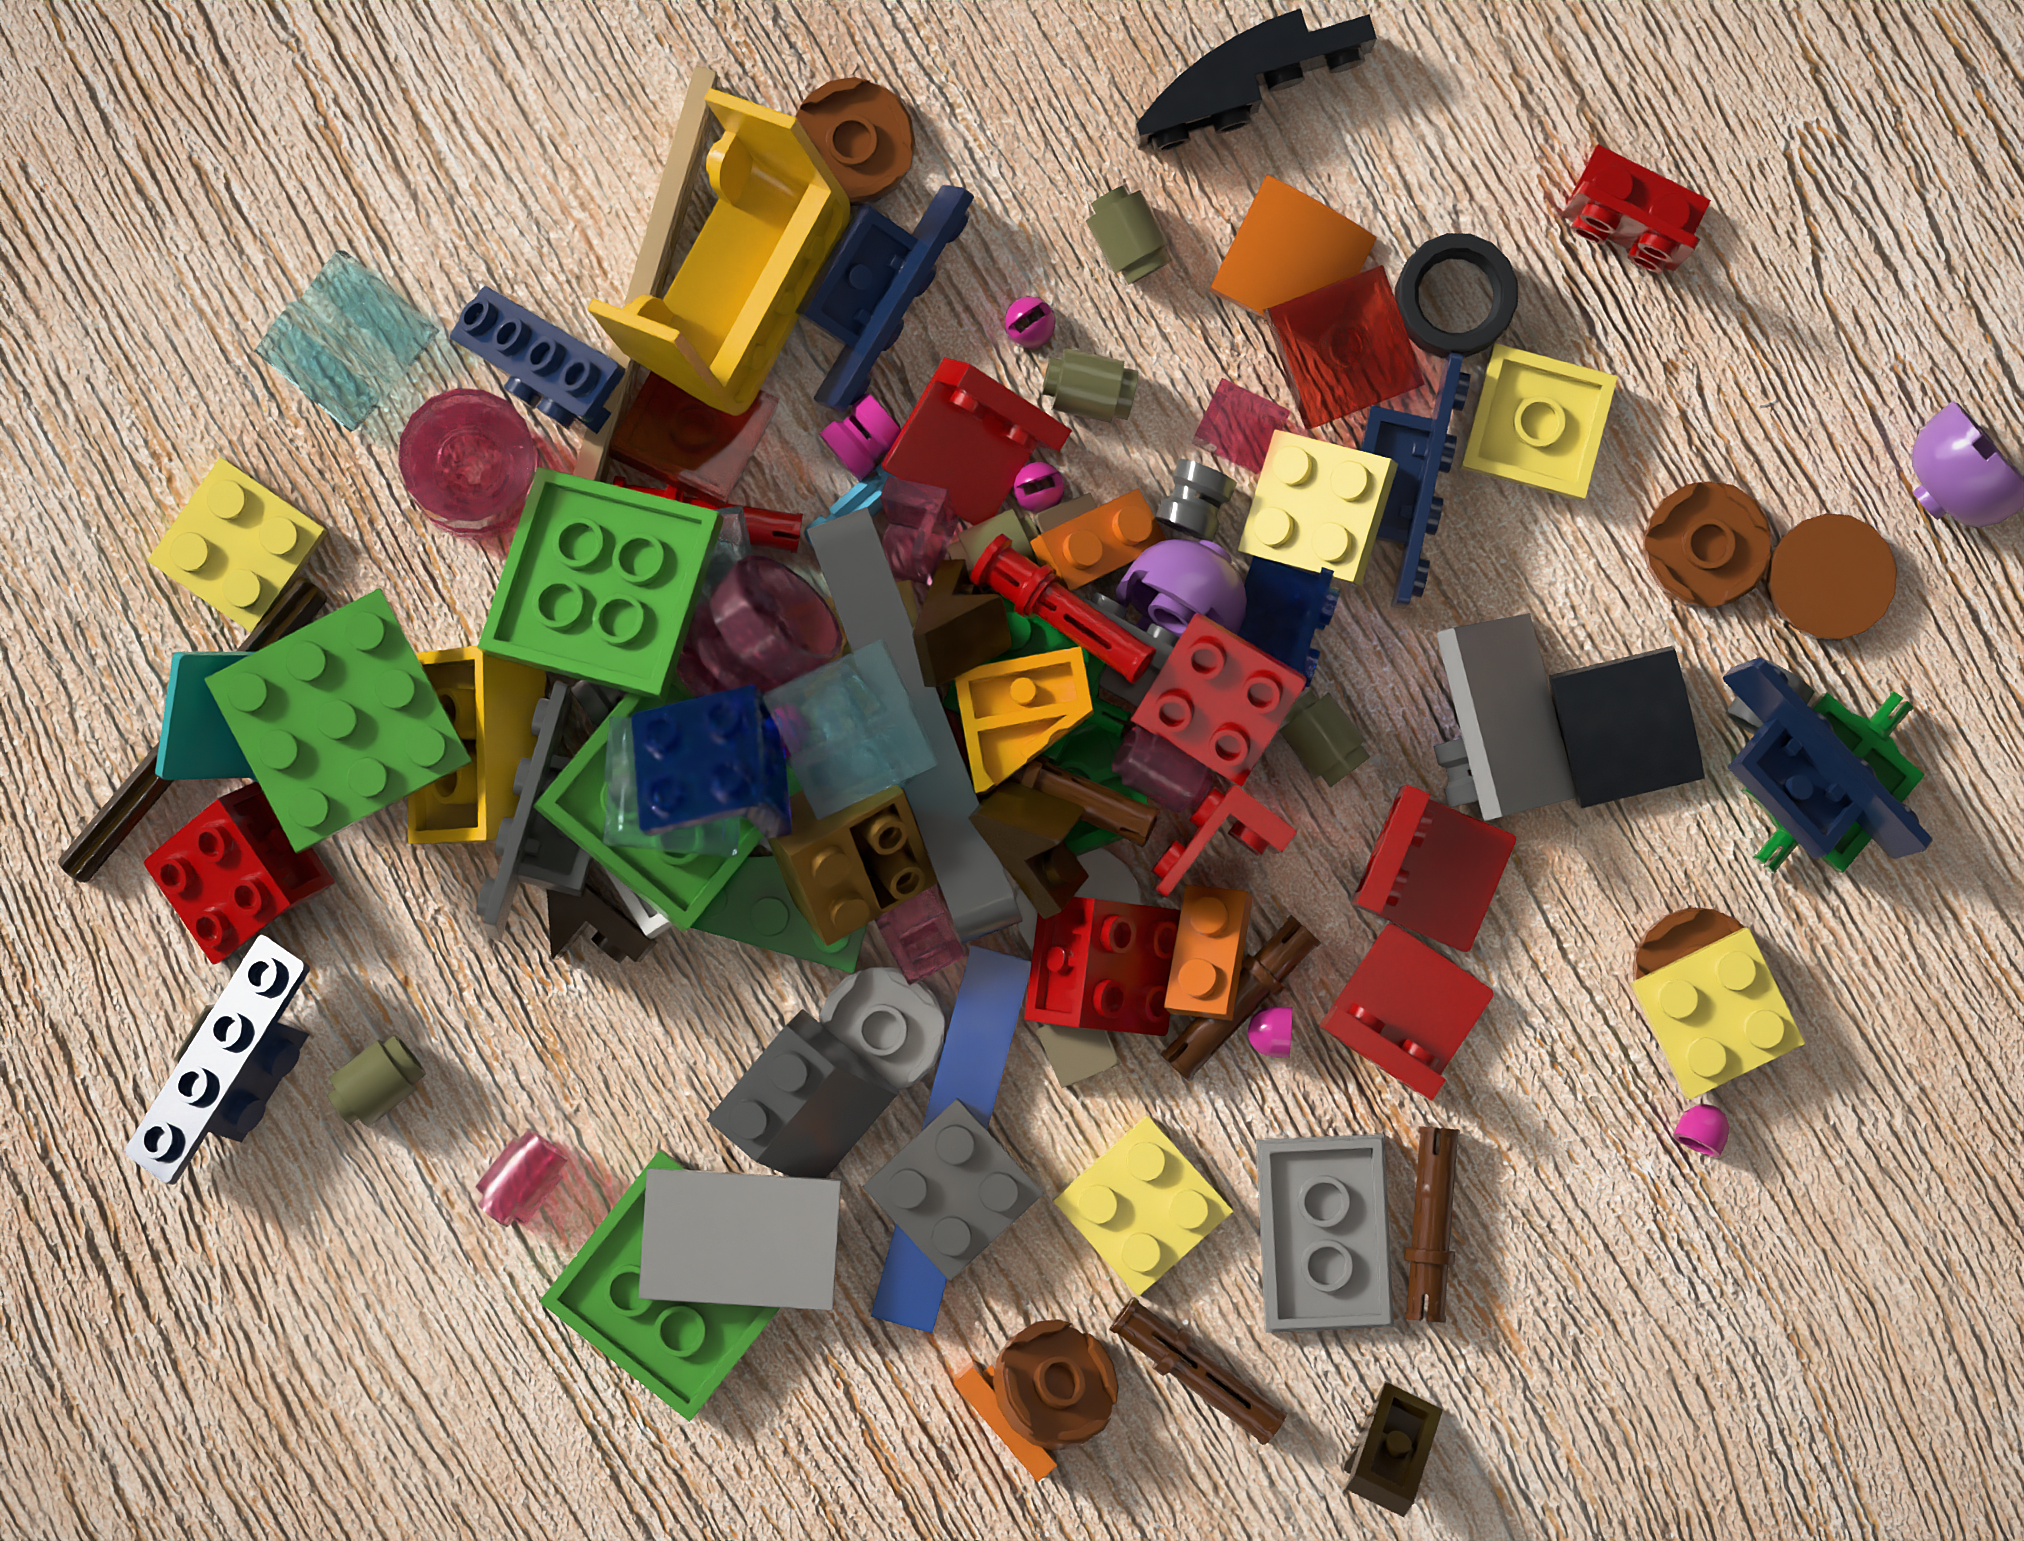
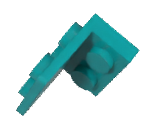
[155,652,259,783]

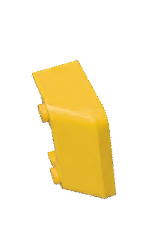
[587,88,850,416]

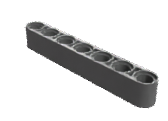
[807,507,1023,944]

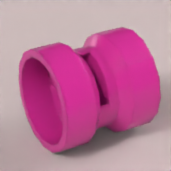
[819,393,901,482]

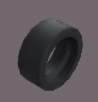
[1394,233,1518,358]

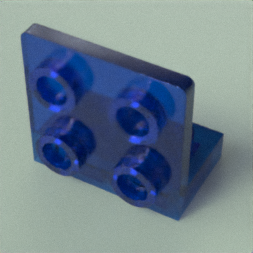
[1237,556,1341,691]
[631,684,792,839]

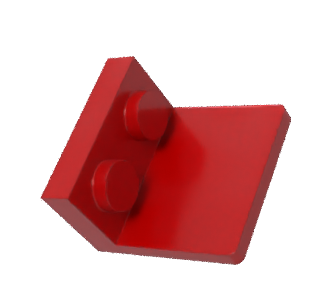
[1561,144,1711,273]
[882,357,1072,526]
[1131,613,1306,787]
[144,781,335,964]
[1350,784,1516,952]
[1150,785,1298,897]
[1024,896,1181,1036]
[1318,923,1494,1101]

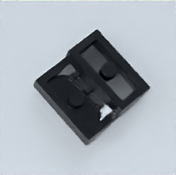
[1549,646,1705,809]

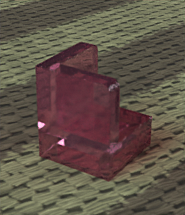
[1191,378,1291,474]
[880,476,959,585]
[875,888,966,986]

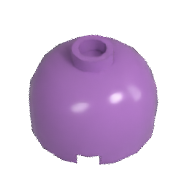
[1912,400,2024,528]
[1115,539,1247,638]

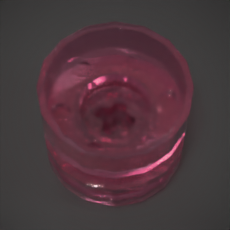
[398,388,543,541]
[676,555,843,729]

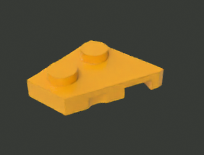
[955,646,1094,796]

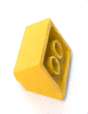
[407,646,547,844]

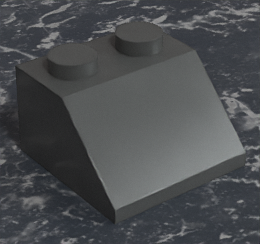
[706,1009,900,1178]

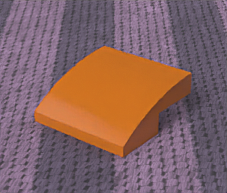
[1209,174,1377,351]

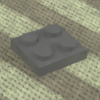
[862,1098,1044,1281]

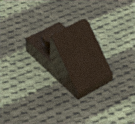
[912,559,1012,687]
[968,780,1089,919]
[546,882,657,963]
[1344,1381,1443,1518]

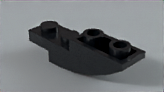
[1134,8,1377,152]

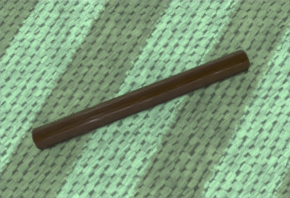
[58,577,328,883]

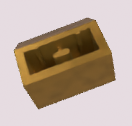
[757,783,938,947]

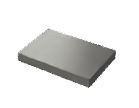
[1437,613,1577,821]
[1255,1133,1394,1333]
[638,1167,842,1311]

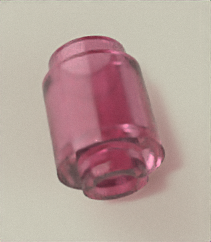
[1112,726,1212,813]
[475,1128,569,1227]

